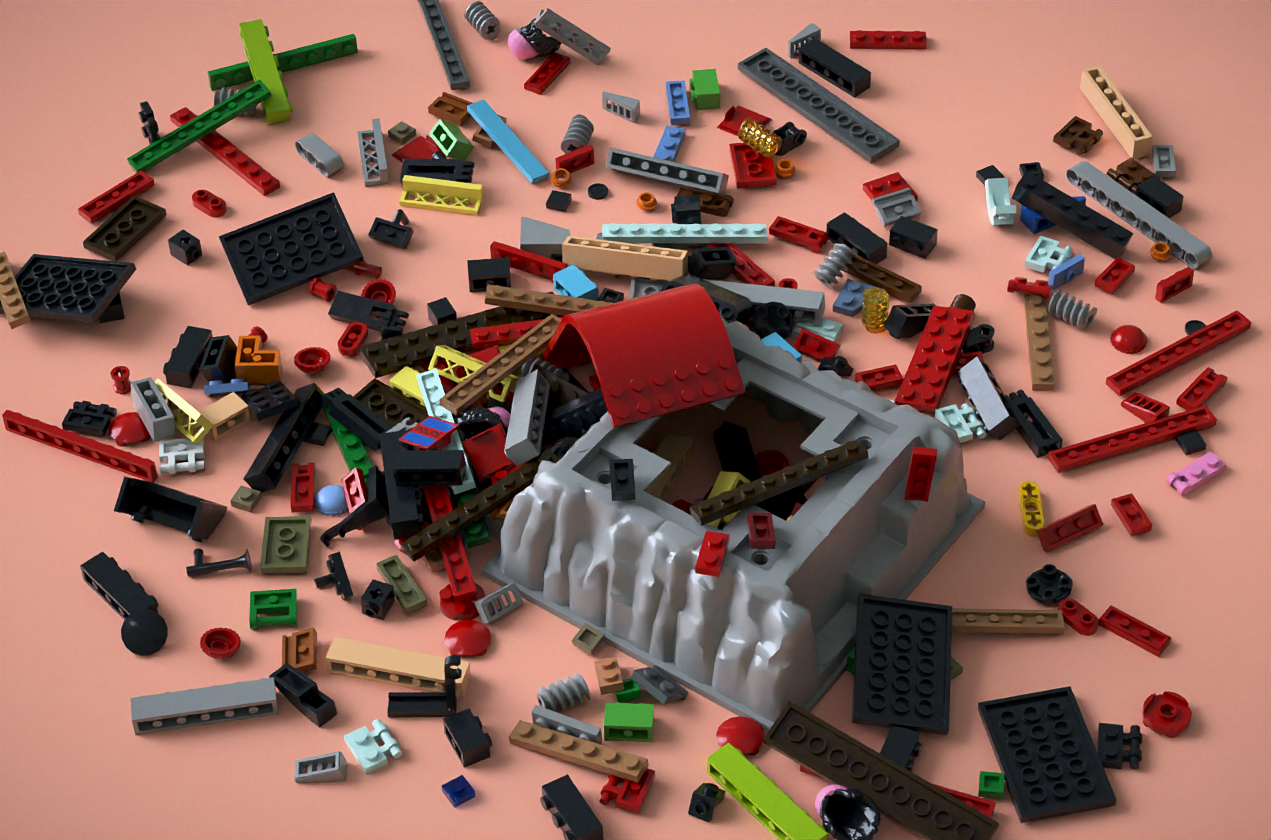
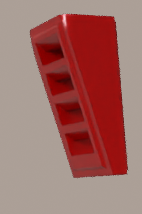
[1121,392,1170,423]

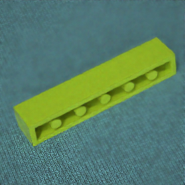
[239,19,293,125]
[707,743,828,840]

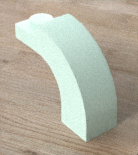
[985,178,1017,225]

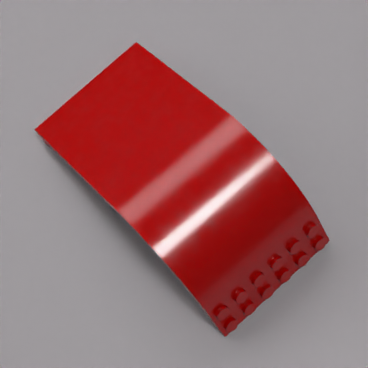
[543,283,746,428]

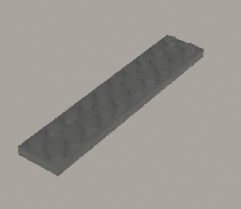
[738,48,900,163]

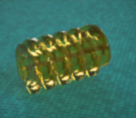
[738,117,782,157]
[861,287,889,334]

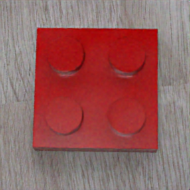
[863,172,918,202]

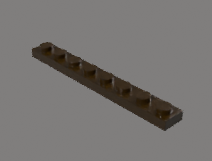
[690,440,869,526]
[400,449,560,562]

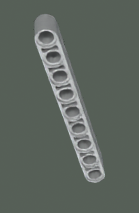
[1066,161,1212,269]

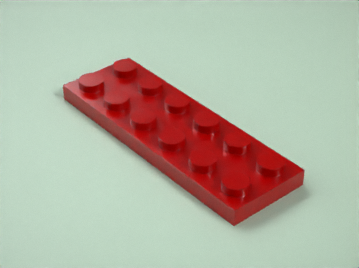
[895,306,975,412]

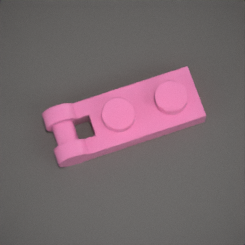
[1166,451,1226,496]

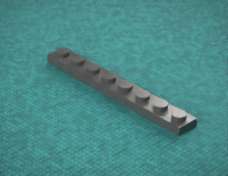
[417,0,470,90]

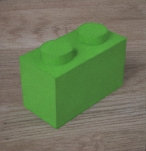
[689,69,720,110]
[429,119,474,161]
[604,702,654,742]

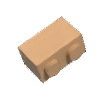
[198,392,251,441]

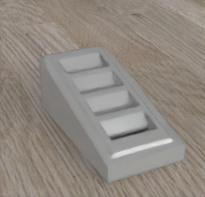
[788,23,821,58]
[602,91,640,123]
[474,582,524,623]
[294,751,347,783]

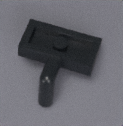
[368,209,414,249]
[314,551,354,599]

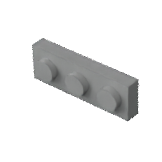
[531,705,602,744]

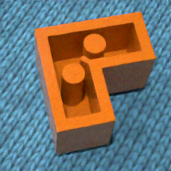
[235,335,283,384]

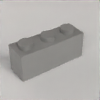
[131,377,175,442]

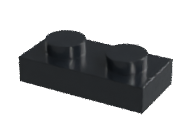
[609,459,636,501]

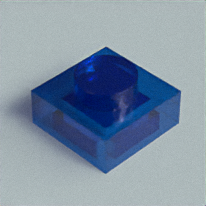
[441,775,475,808]

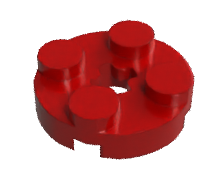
[439,582,485,620]
[1142,691,1192,738]

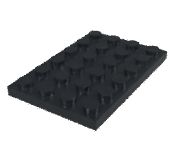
[219,192,364,306]
[0,254,137,324]
[851,594,952,736]
[978,686,1117,823]

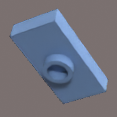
[1048,254,1085,291]

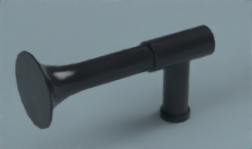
[186,548,252,577]

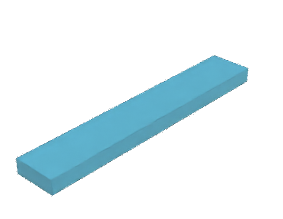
[467,99,549,184]

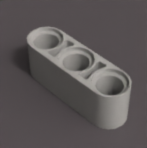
[295,133,344,177]

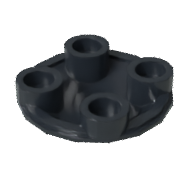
[753,301,795,340]
[1026,564,1073,604]
[121,609,168,656]

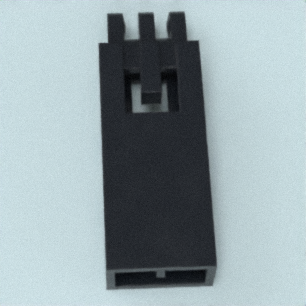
[400,158,475,185]
[328,290,409,331]
[321,388,392,451]
[1005,389,1063,458]

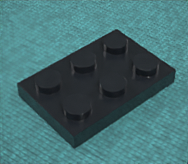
[241,381,299,421]

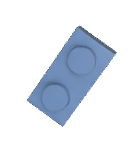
[204,379,250,396]

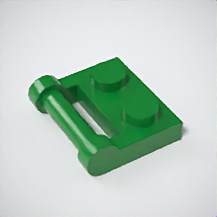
[249,589,297,629]

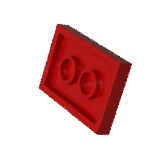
[729,140,777,189]

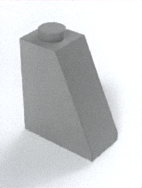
[520,217,570,259]

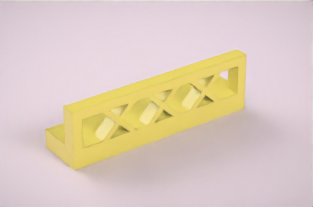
[399,175,484,216]
[428,345,519,402]
[155,379,214,445]

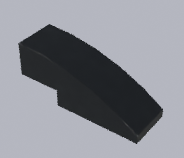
[269,663,337,728]

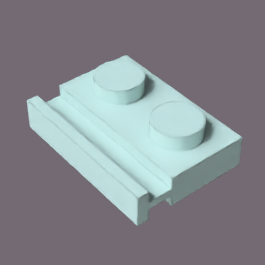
[792,317,843,342]

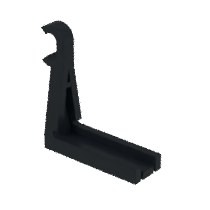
[320,465,389,547]
[387,655,462,717]

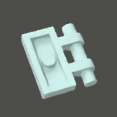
[1024,236,1073,273]
[935,403,987,443]
[344,719,402,775]

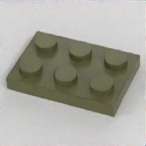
[260,516,311,574]

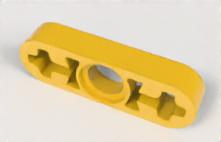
[1018,481,1045,537]

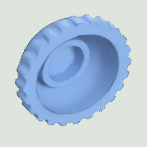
[314,485,349,516]

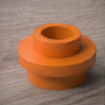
[775,160,795,178]
[551,168,571,188]
[637,192,657,211]
[1150,242,1171,261]

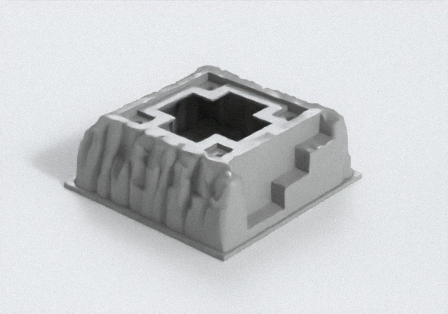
[480,313,985,732]

